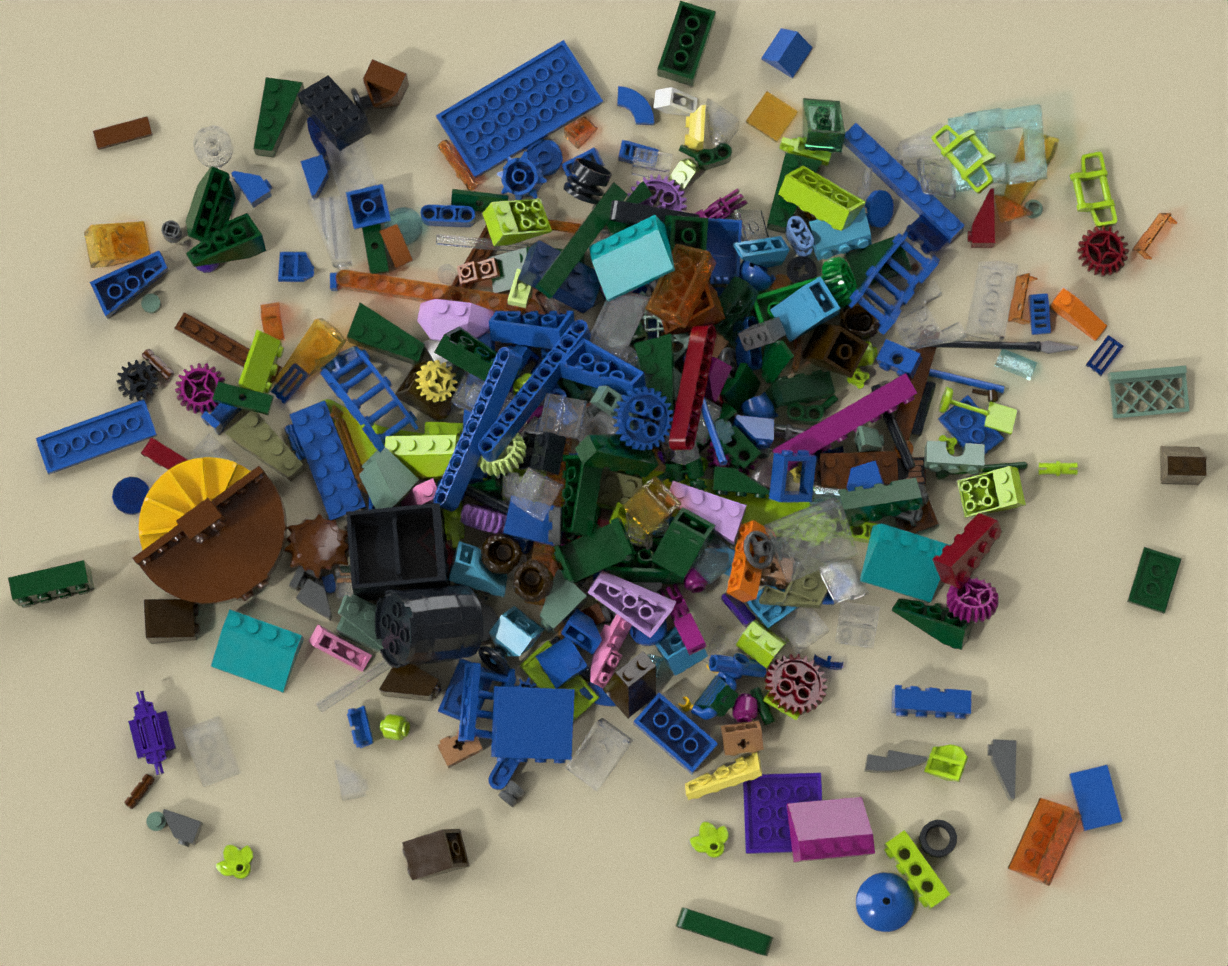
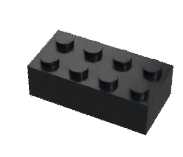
[297,75,371,151]

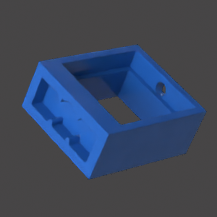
[769,450,817,502]

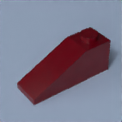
[967,188,995,248]

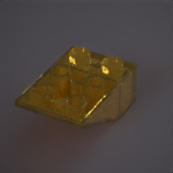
[84,221,151,268]

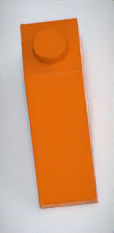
[1050,288,1107,341]

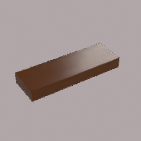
[93,116,153,150]

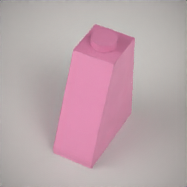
[400,479,437,506]

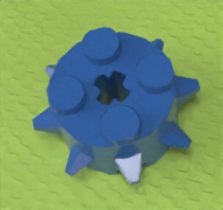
[497,151,547,200]

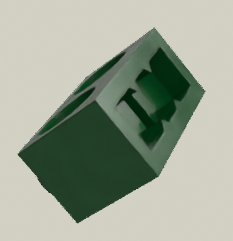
[719,425,761,472]

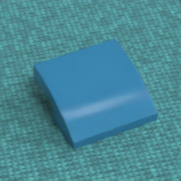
[746,585,799,629]

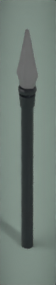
[926,339,1078,354]

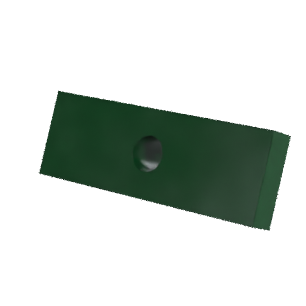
[451,189,509,212]
[362,223,389,276]
[213,382,274,415]

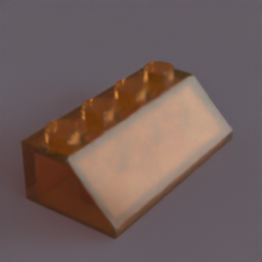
[645,244,716,328]
[1008,798,1082,886]

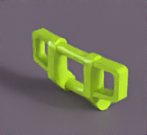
[931,125,996,194]
[1069,152,1118,228]

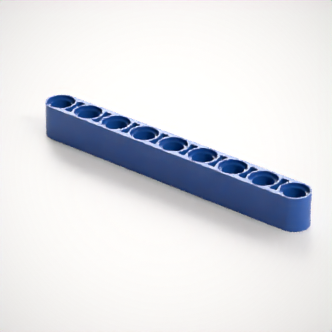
[478,320,591,462]
[434,347,522,512]

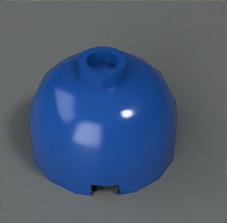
[739,260,776,292]

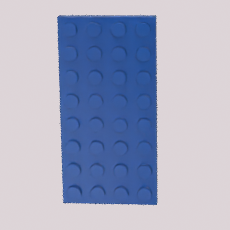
[436,40,603,179]

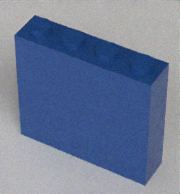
[491,686,575,763]

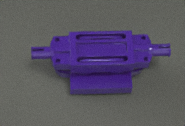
[128,691,176,775]

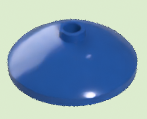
[856,873,915,932]

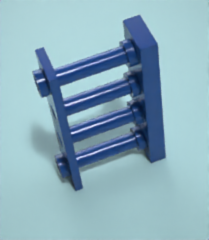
[458,662,516,742]

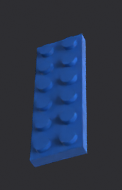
[36,400,157,475]
[289,400,366,520]

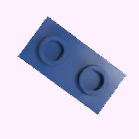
[347,706,374,748]

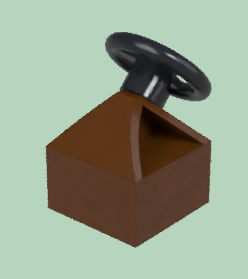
[351,59,409,120]

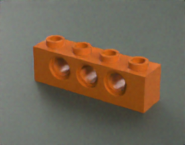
[727,520,770,603]

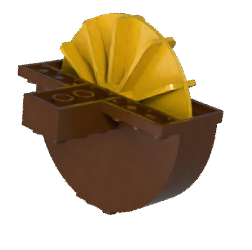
[132,457,287,605]

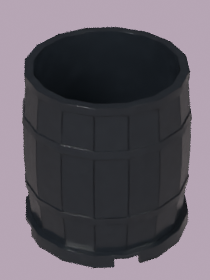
[375,585,483,668]

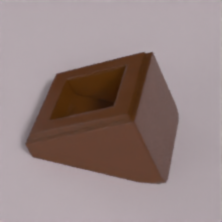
[581,603,605,626]

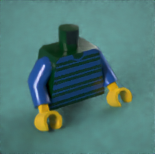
[678,665,739,720]

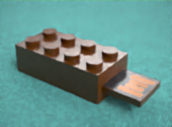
[814,451,926,496]

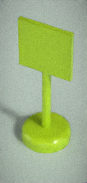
[938,387,1017,434]

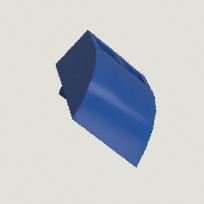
[704,218,742,284]

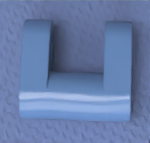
[786,216,814,257]

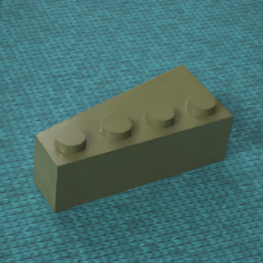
[225,411,305,482]

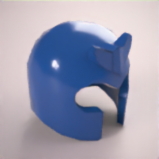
[741,392,778,419]

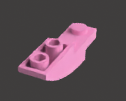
[590,614,632,689]

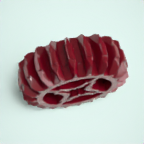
[1077,226,1129,277]

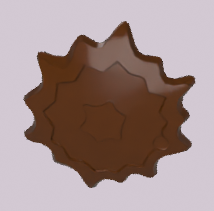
[284,514,349,578]

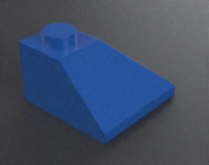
[535,637,589,689]

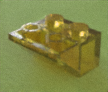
[623,476,682,534]

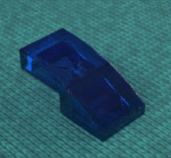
[307,117,327,158]

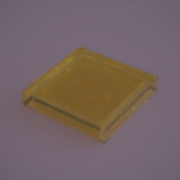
[746,91,798,143]

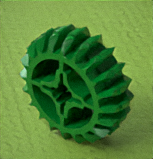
[822,256,857,308]

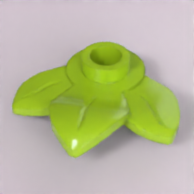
[690,822,729,858]
[216,845,253,879]

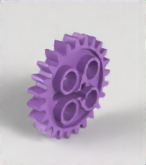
[627,174,687,212]

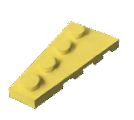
[685,752,762,800]

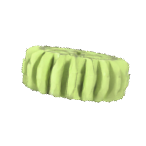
[477,433,526,477]

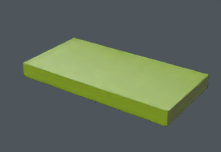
[519,640,599,721]

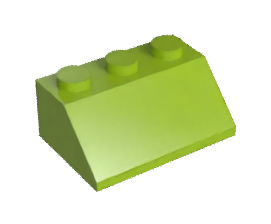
[238,330,284,394]

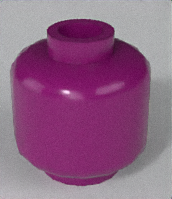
[683,565,709,593]
[732,693,758,723]

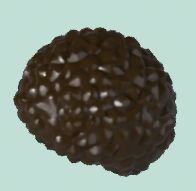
[840,303,880,340]
[480,534,523,574]
[513,560,554,602]

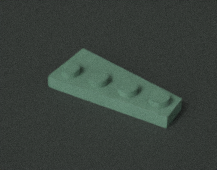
[338,595,384,649]

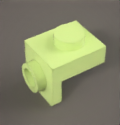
[668,158,700,190]

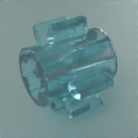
[714,418,735,444]

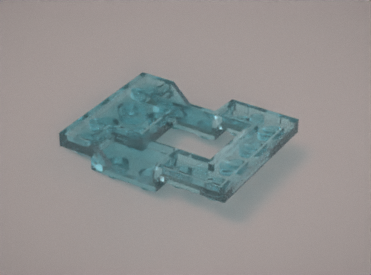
[948,104,1047,193]

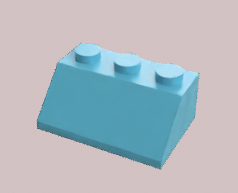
[809,207,872,260]

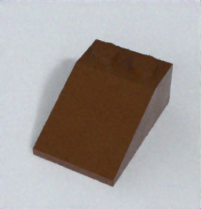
[657,280,726,335]

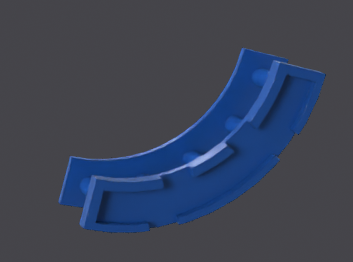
[849,230,940,335]
[320,346,419,452]

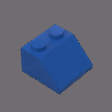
[345,184,391,230]

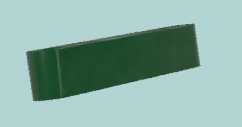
[676,907,773,956]

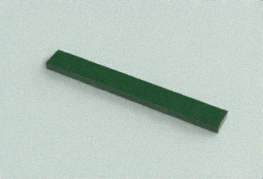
[535,182,628,299]

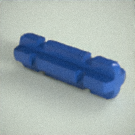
[284,424,306,461]

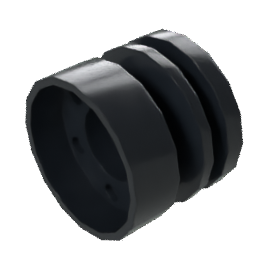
[563,158,612,204]

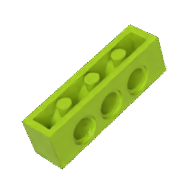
[884,830,950,909]

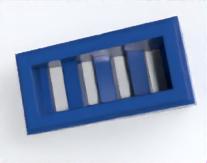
[618,140,659,168]
[561,147,605,177]
[1028,293,1051,335]

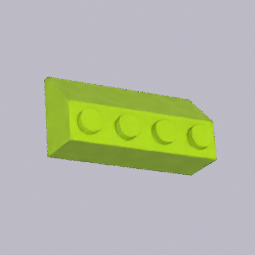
[778,166,866,231]
[385,435,460,478]

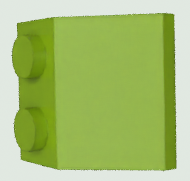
[736,619,787,669]

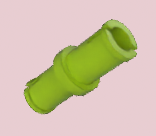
[1038,461,1078,476]

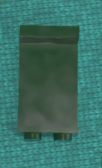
[554,518,636,583]

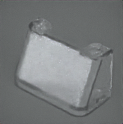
[590,292,664,367]

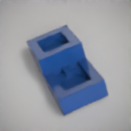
[318,346,363,373]

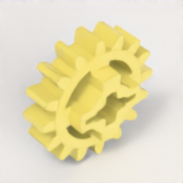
[415,360,457,402]

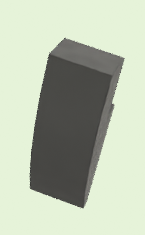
[864,750,927,773]

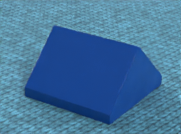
[761,28,813,79]

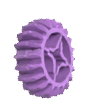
[460,504,507,534]

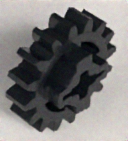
[116,360,159,401]

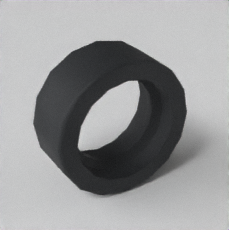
[919,819,957,858]

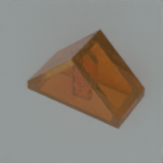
[564,116,598,149]
[994,194,1033,223]
[260,302,285,340]

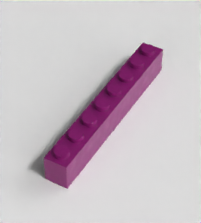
[771,373,917,471]

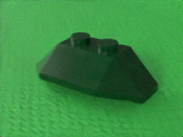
[186,166,236,242]

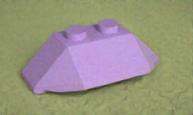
[417,299,495,341]

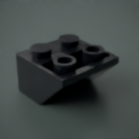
[517,431,566,475]

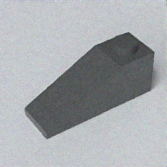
[987,739,1016,801]

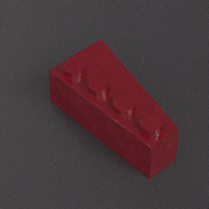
[932,513,1002,589]

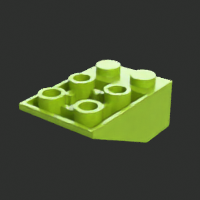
[482,198,552,246]
[957,466,1026,518]

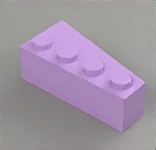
[667,481,746,545]
[588,570,676,638]

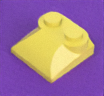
[685,105,706,152]

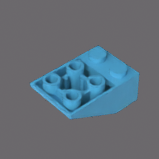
[770,276,840,342]

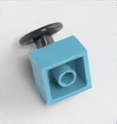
[478,606,544,675]

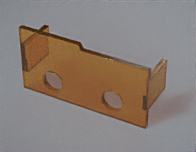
[1132,213,1178,260]
[1007,273,1038,325]

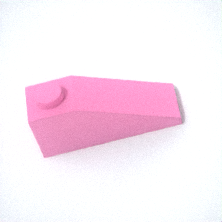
[309,625,372,672]

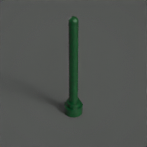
[936,462,1028,480]

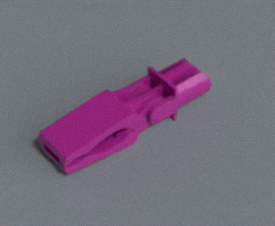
[695,188,748,219]
[659,584,707,655]

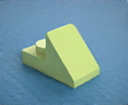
[507,269,533,308]

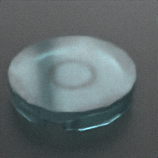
[385,207,423,245]

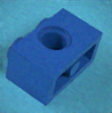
[876,339,922,379]

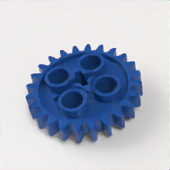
[612,387,673,450]

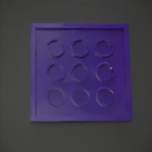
[743,773,822,854]

